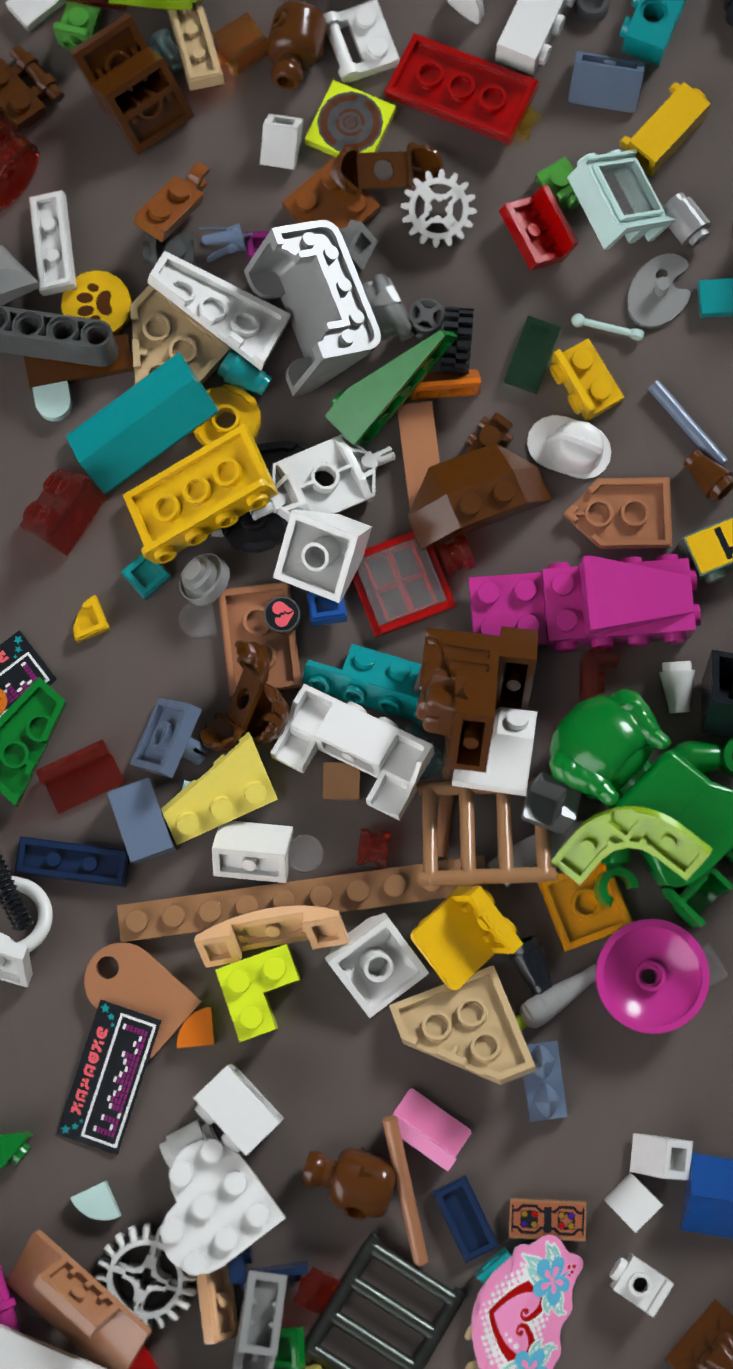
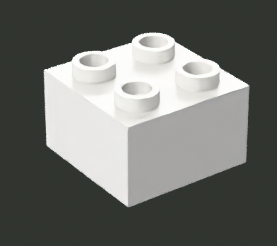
[193,1063,284,1155]

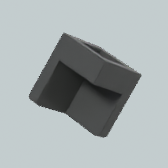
[521,773,582,835]

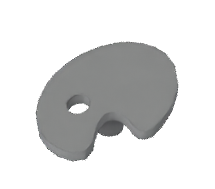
[627,253,691,329]

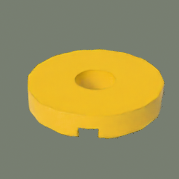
[193,385,261,447]

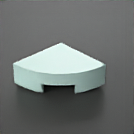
[70,1180,122,1220]

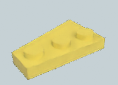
[161,732,278,845]

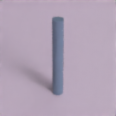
[648,380,728,466]

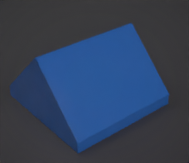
[680,1153,733,1239]

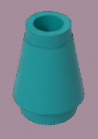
[217,349,272,396]

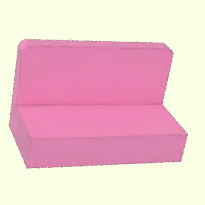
[391,1088,472,1172]

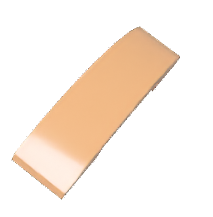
[194,905,349,968]

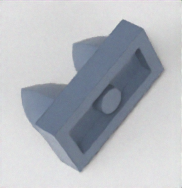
[523,1041,568,1122]

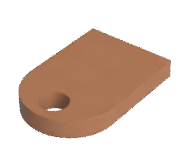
[84,942,203,1059]

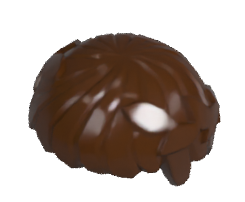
[247,683,289,745]

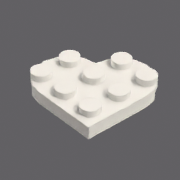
[160,1138,286,1276]

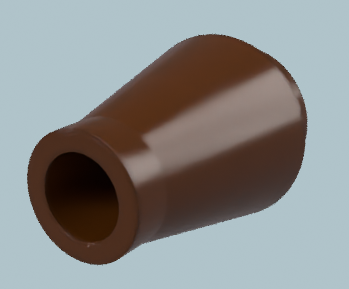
[683,450,733,502]

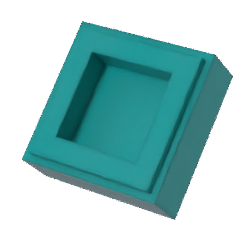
[121,554,172,601]

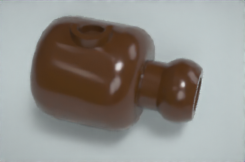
[266,1,327,91]
[301,1147,396,1220]

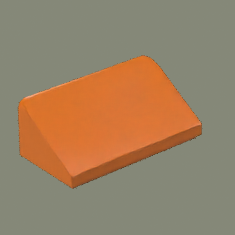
[409,369,481,400]

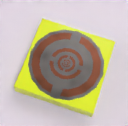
[304,80,396,158]

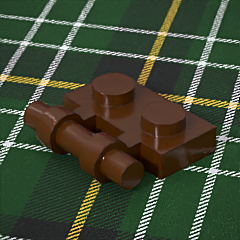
[0,45,64,132]

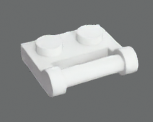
[323,0,400,83]

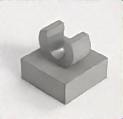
[339,220,378,271]

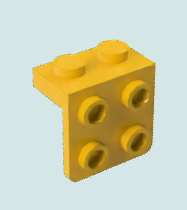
[411,886,523,990]

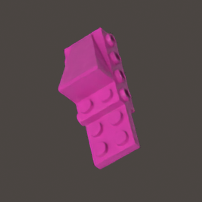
[468,554,701,652]

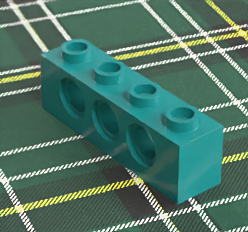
[619,0,687,66]

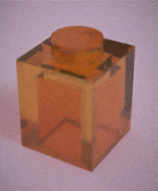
[213,12,267,77]

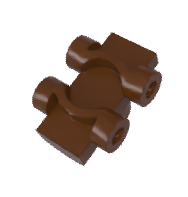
[465,413,514,453]

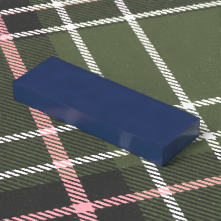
[14,836,129,888]

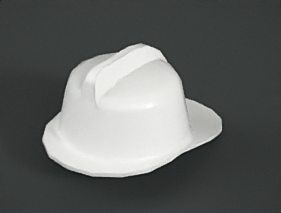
[527,415,611,479]

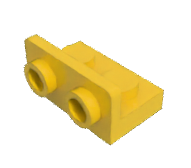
[549,338,625,422]

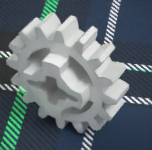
[401,169,477,248]

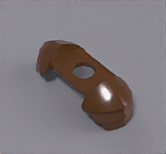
[330,142,443,196]
[199,640,270,752]

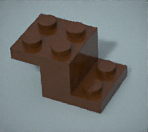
[69,13,195,155]

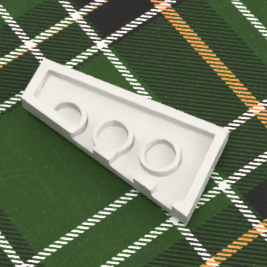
[147,251,291,371]

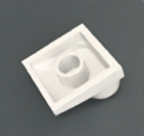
[325,913,429,1018]

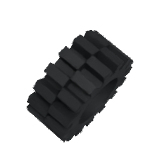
[440,307,474,374]

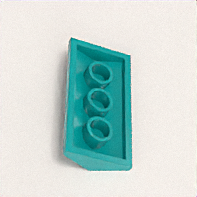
[66,353,220,495]

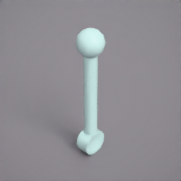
[571,313,644,341]

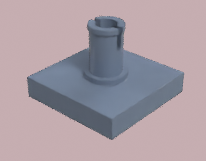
[130,697,208,778]

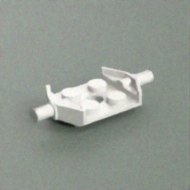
[249,434,395,522]

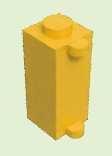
[619,82,711,177]

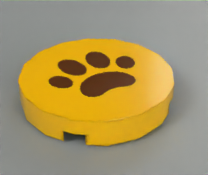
[61,270,132,336]

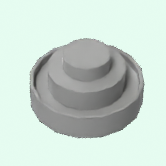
[179,553,230,606]

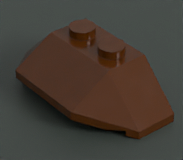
[407,443,552,551]

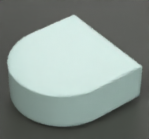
[32,381,73,422]

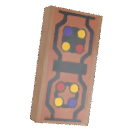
[508,1197,587,1241]

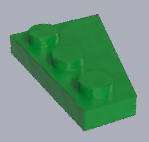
[0,677,67,807]

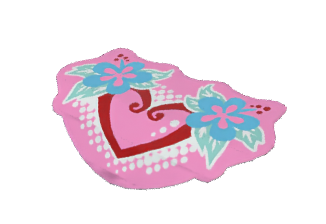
[471,1234,583,1369]

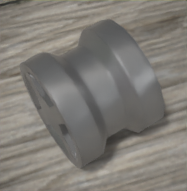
[409,298,444,341]

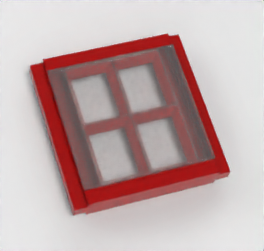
[352,531,456,638]

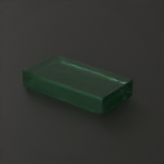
[504,316,561,394]

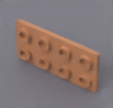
[7,1229,152,1369]

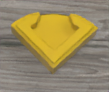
[73,595,111,643]

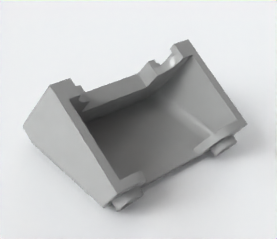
[244,220,381,397]

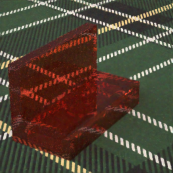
[35,739,126,814]

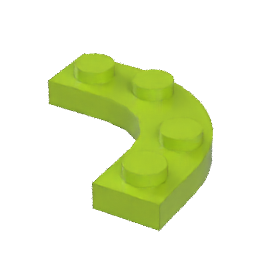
[550,806,713,885]

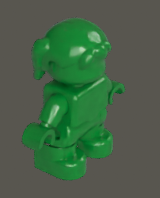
[549,689,733,928]

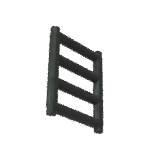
[304,1232,467,1369]

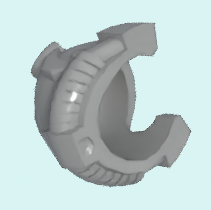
[362,274,414,342]

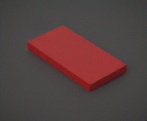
[384,33,539,145]

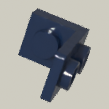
[228,1245,309,1289]

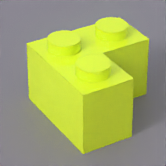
[215,944,301,1042]

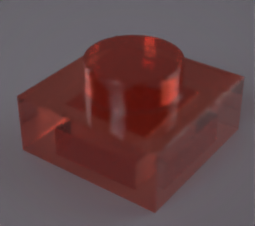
[292,1267,341,1314]

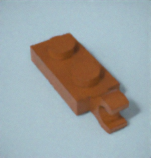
[133,162,210,242]

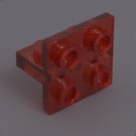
[19,469,107,556]

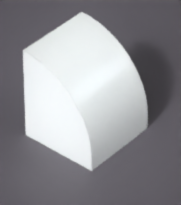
[260,114,303,170]
[629,1133,693,1180]
[603,1173,663,1233]

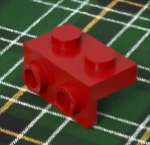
[499,185,578,271]

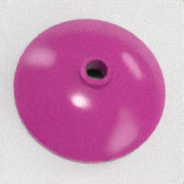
[595,919,710,1034]

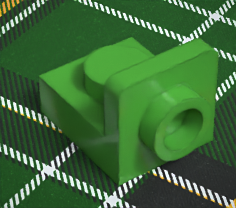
[53,1,102,50]
[535,156,580,210]

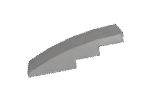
[232,1270,288,1369]

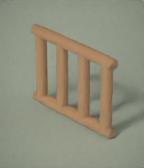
[417,778,558,886]

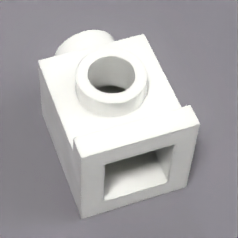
[609,1253,674,1318]

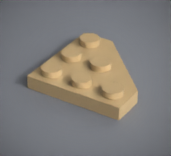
[130,285,234,385]
[389,965,536,1085]

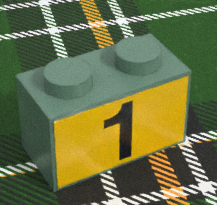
[677,516,733,585]

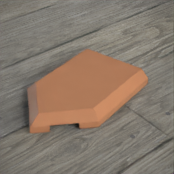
[563,477,673,549]

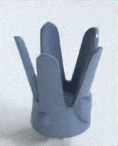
[198,223,253,263]

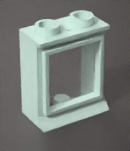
[567,149,676,250]

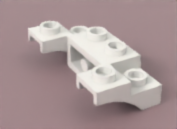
[270,684,434,821]

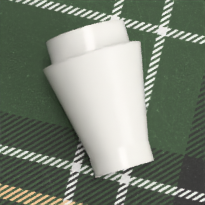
[659,661,695,713]

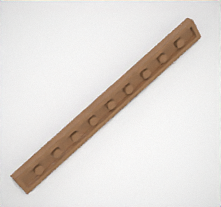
[117,855,489,943]

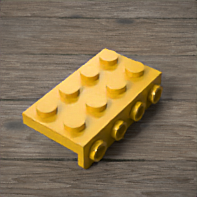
[123,424,279,565]

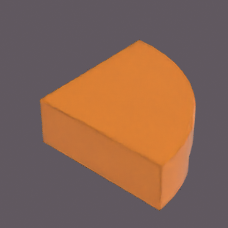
[177,1007,215,1048]

